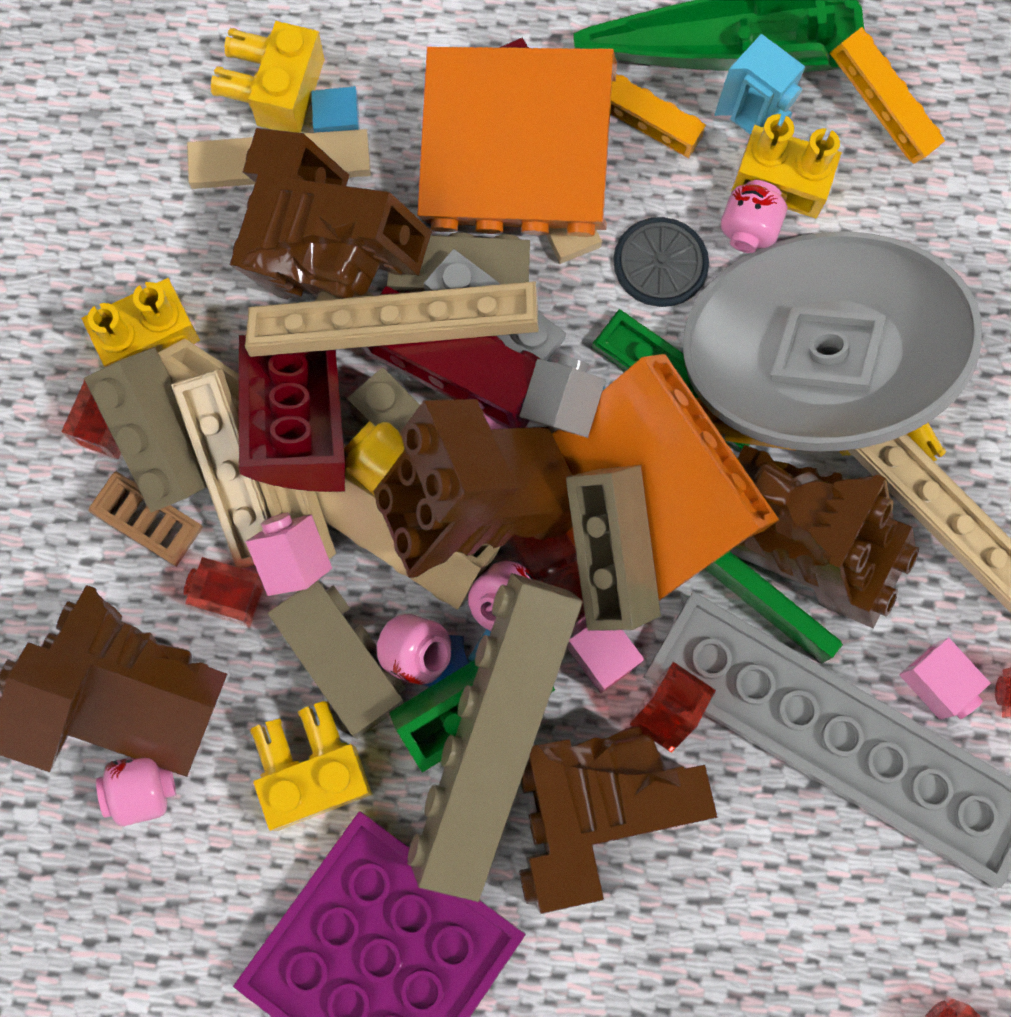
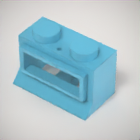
[714,34,805,135]

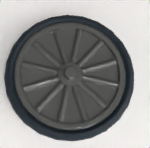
[613,217,709,307]

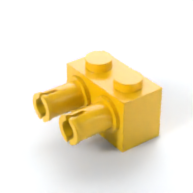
[211,20,325,133]
[731,114,842,219]
[81,278,201,367]
[249,701,373,831]

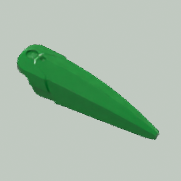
[573,0,865,73]

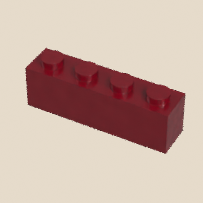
[363,286,540,428]

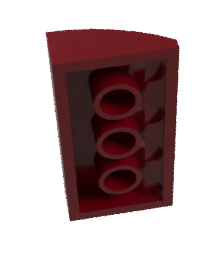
[239,335,345,492]

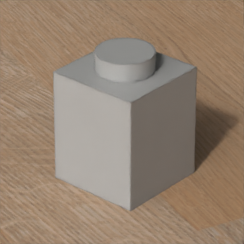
[520,355,606,438]

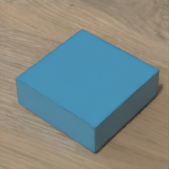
[311,86,360,133]

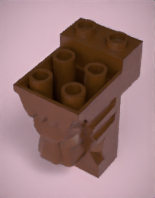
[229,128,432,300]
[373,399,573,578]
[730,445,919,629]
[0,585,227,777]
[519,726,718,914]

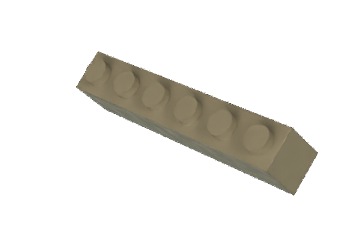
[408,573,583,902]

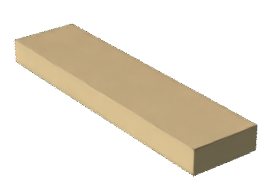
[187,129,371,189]
[171,368,271,570]

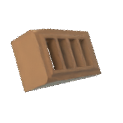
[88,471,203,567]

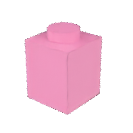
[246,513,332,596]
[567,617,645,694]
[899,637,991,720]

